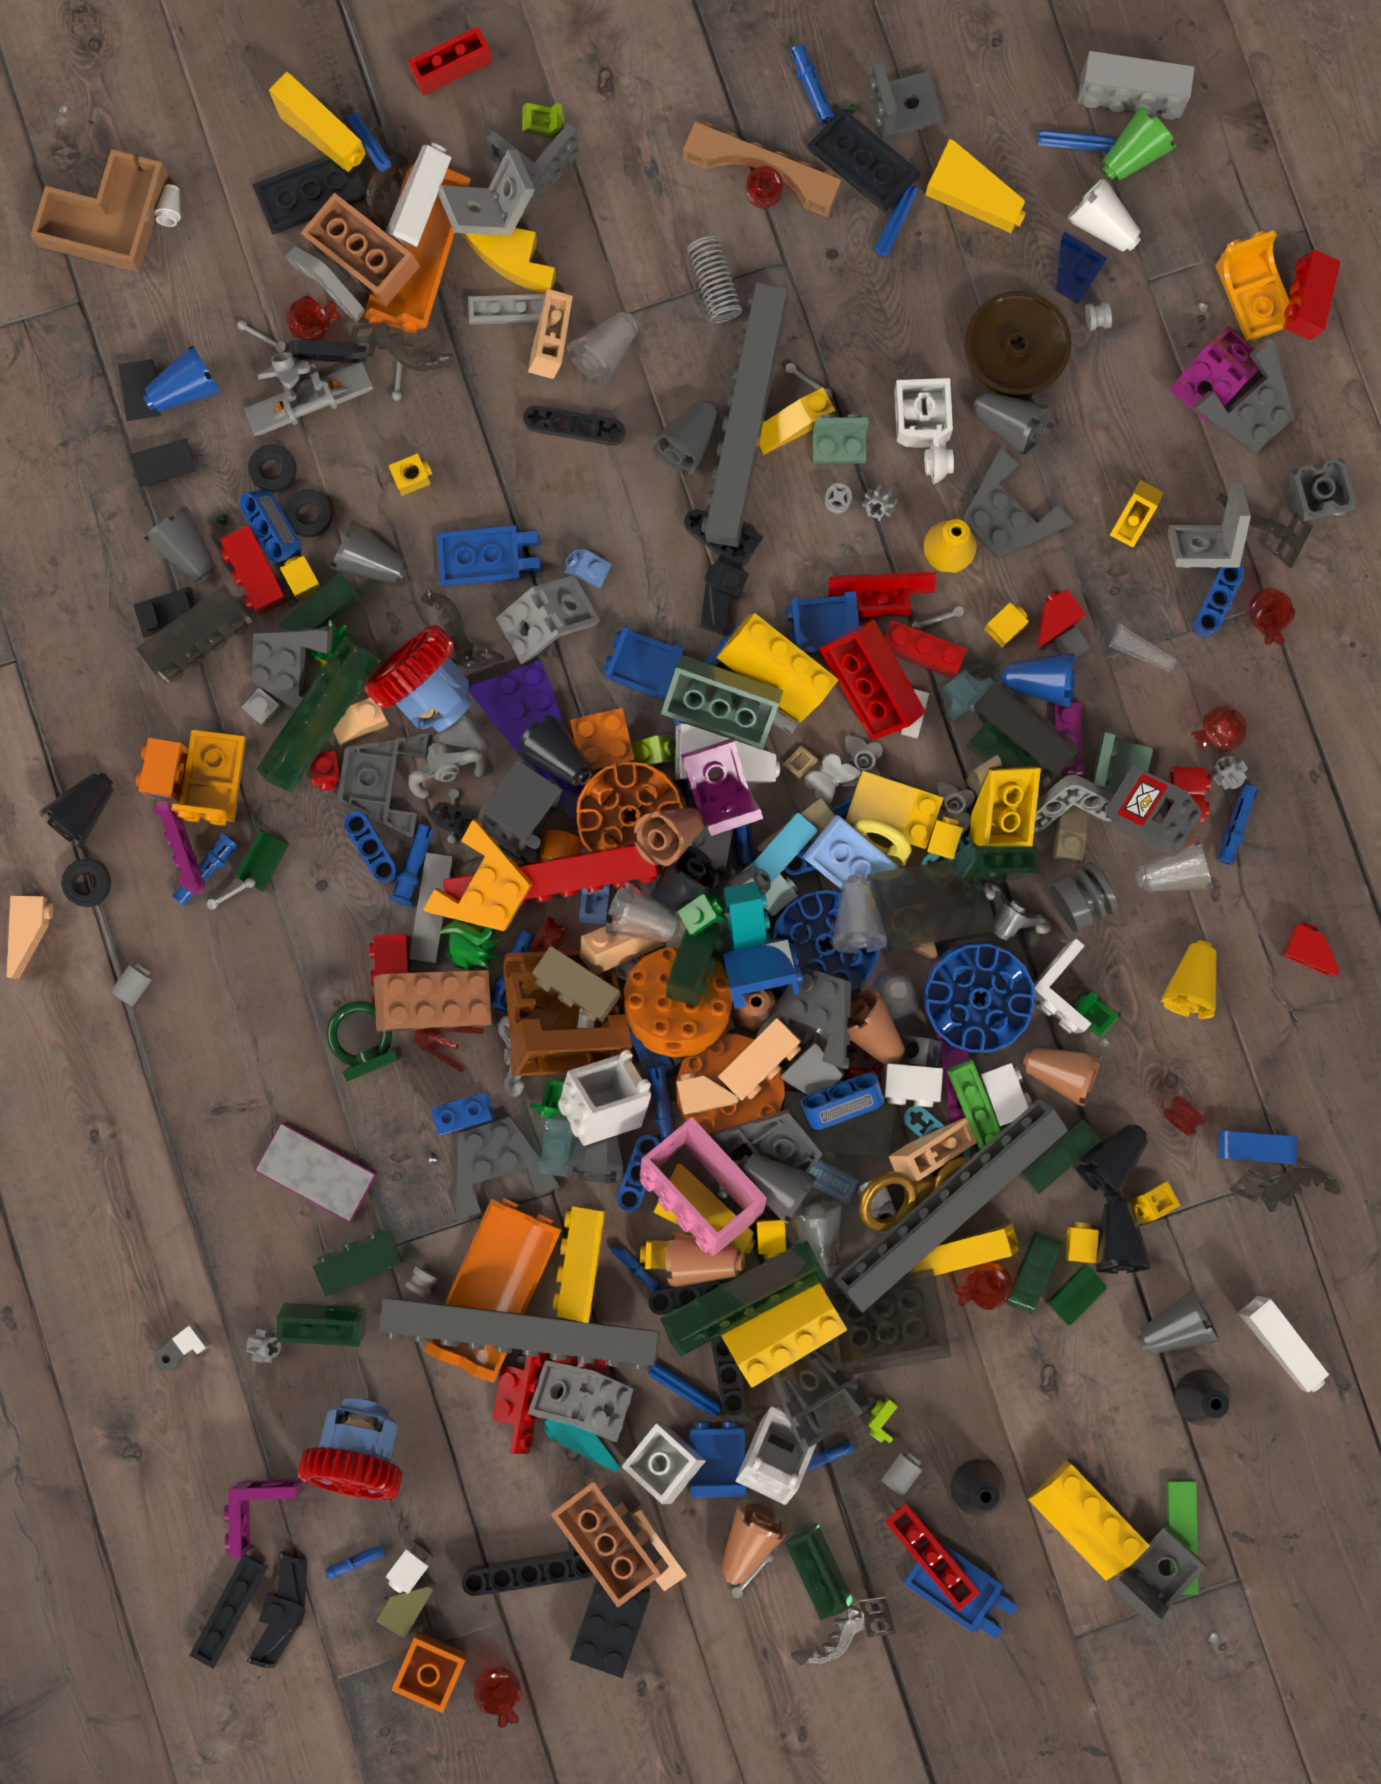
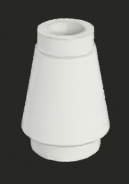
[154,184,181,227]

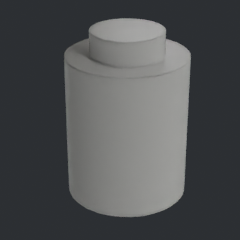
[110,963,152,1007]
[881,1452,923,1497]

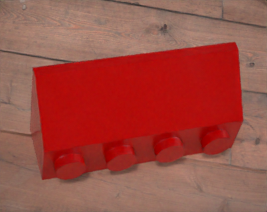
[819,619,926,741]

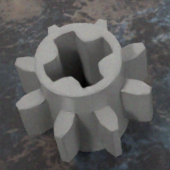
[862,485,897,521]
[1213,756,1248,789]
[246,1328,281,1363]

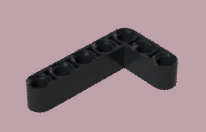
[648,1280,746,1416]
[461,1493,594,1596]

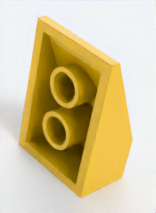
[969,767,1041,849]
[845,771,943,849]

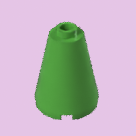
[1102,107,1177,181]

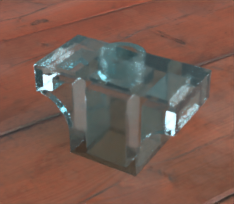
[942,670,996,723]
[539,1119,573,1177]

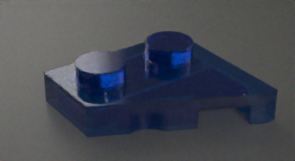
[1056,231,1107,305]

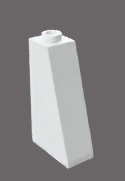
[385,143,452,247]
[675,724,780,783]
[1238,1296,1329,1393]

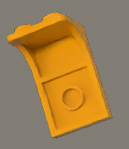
[1216,230,1290,342]
[171,730,246,826]

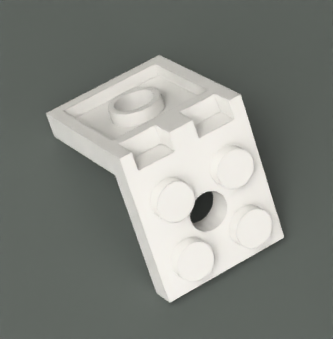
[1033,939,1091,1034]

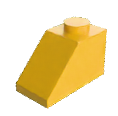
[1110,480,1164,547]
[755,1218,786,1259]

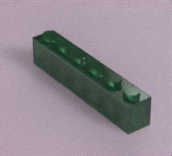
[256,636,380,792]
[660,1240,828,1357]

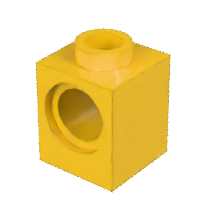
[388,453,432,496]
[280,556,322,601]
[984,602,1029,648]
[927,816,963,859]
[1065,1222,1099,1263]

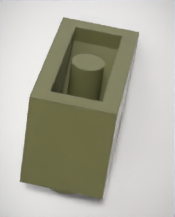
[376,1582,436,1639]

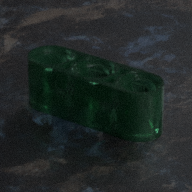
[1006,1231,1062,1315]

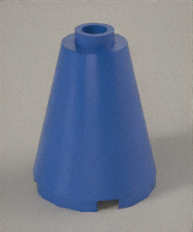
[142,345,221,412]
[1002,653,1076,707]

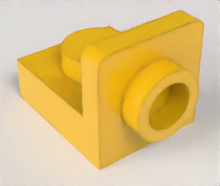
[1130,1181,1181,1224]
[640,1240,669,1269]

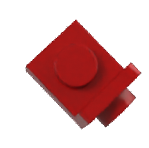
[309,751,341,791]

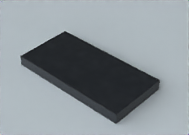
[807,109,920,213]
[252,156,370,235]

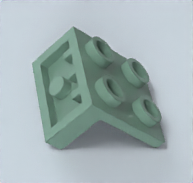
[812,414,869,464]
[1091,732,1153,794]

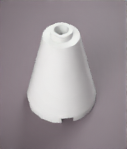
[1067,179,1141,252]

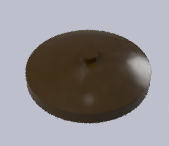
[964,291,1072,398]

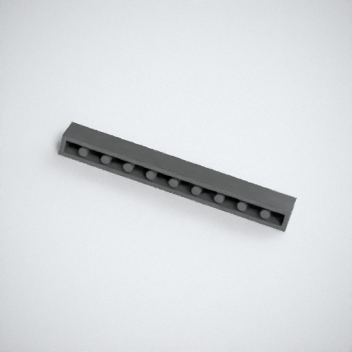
[702,283,788,547]
[834,1098,1068,1313]
[379,1297,660,1370]

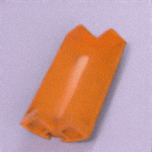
[362,164,471,333]
[424,1198,561,1383]

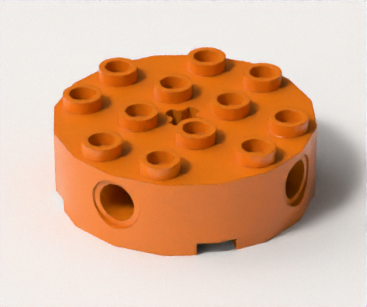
[576,762,687,851]
[624,946,733,1058]
[675,1034,785,1135]

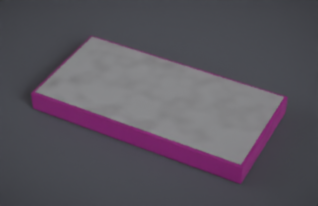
[254,1123,377,1223]

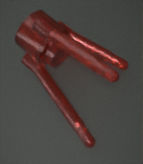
[413,1027,484,1072]

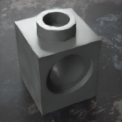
[899,1034,942,1068]

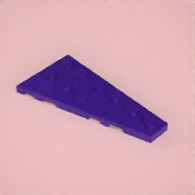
[468,660,586,821]

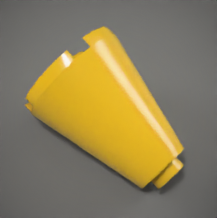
[923,519,977,573]
[1161,940,1216,1019]

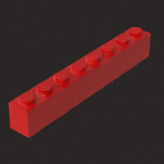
[443,843,663,904]

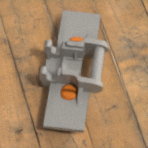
[244,362,373,436]

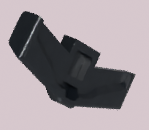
[700,529,763,637]
[246,1551,308,1668]

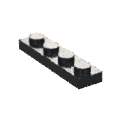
[189,1554,269,1669]

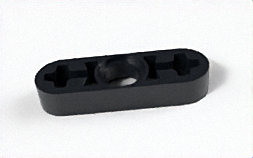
[290,340,367,363]
[684,509,751,566]

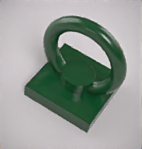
[326,1001,401,1082]

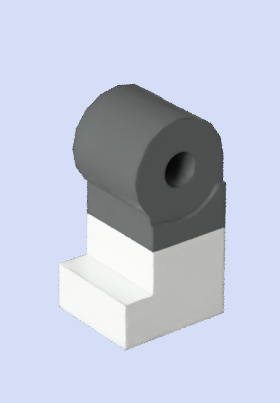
[154,1323,211,1371]

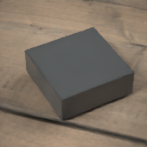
[1053,626,1091,658]

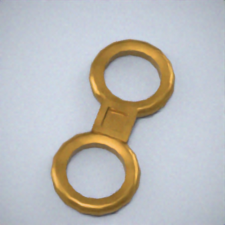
[858,1157,971,1232]

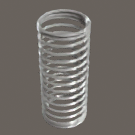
[687,236,742,323]

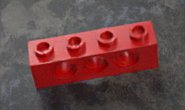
[885,1501,980,1611]

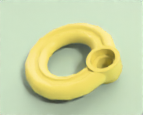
[852,819,911,867]

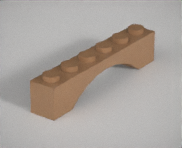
[683,122,841,217]

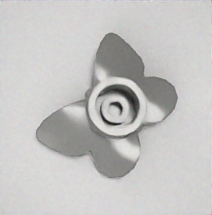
[257,352,311,388]
[840,735,883,787]
[804,752,861,805]
[932,782,975,832]

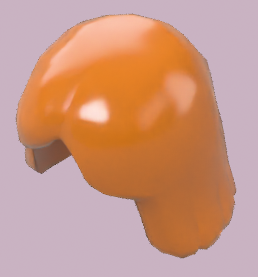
[539,830,584,861]

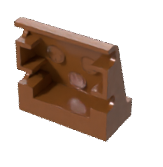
[503,950,632,1076]

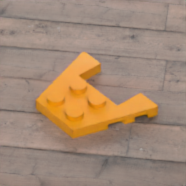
[423,819,533,931]

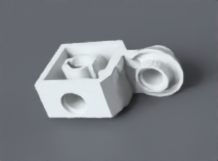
[894,378,954,484]

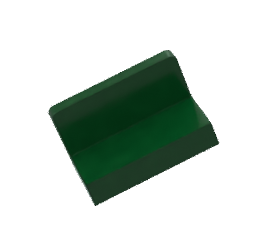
[234,829,289,892]
[1045,1264,1107,1325]

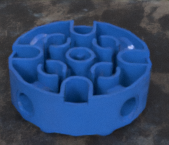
[771,890,881,992]
[923,942,1035,1053]

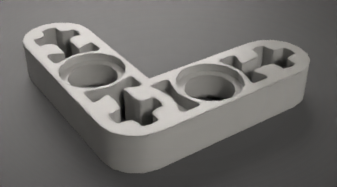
[285,246,366,322]
[1034,775,1114,832]

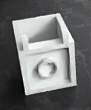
[558,1050,651,1146]
[735,1406,822,1505]

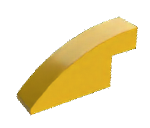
[461,228,556,294]

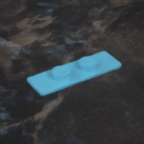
[747,813,817,884]

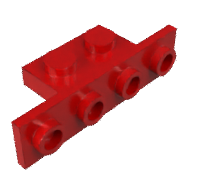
[828,572,936,617]
[492,1352,548,1454]

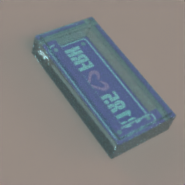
[809,1159,860,1205]

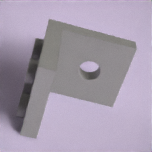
[438,149,535,236]
[1168,482,1251,568]
[496,576,600,664]
[528,1360,633,1442]

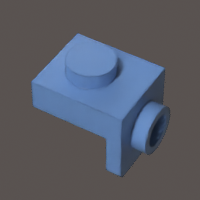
[564,549,612,588]
[579,884,609,925]

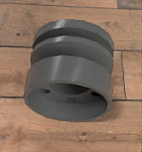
[1049,861,1118,933]

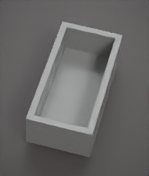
[1077,51,1195,120]

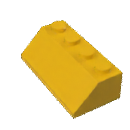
[716,613,838,723]
[553,1206,606,1323]
[719,1274,847,1388]
[1028,1460,1150,1580]

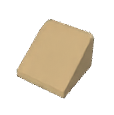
[783,746,821,786]

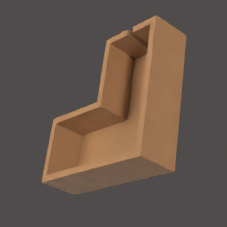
[30,149,169,273]

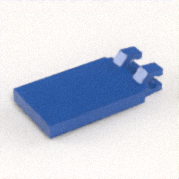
[437,525,543,588]
[903,1540,1018,1639]

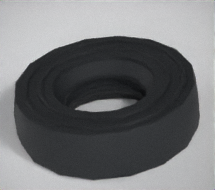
[248,444,297,493]
[285,489,333,537]
[61,859,111,907]

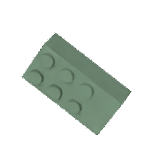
[661,655,784,750]

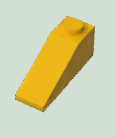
[759,387,835,455]

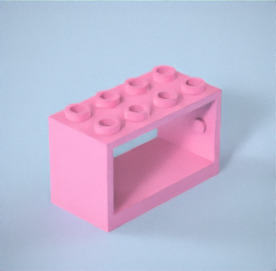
[640,1117,767,1257]

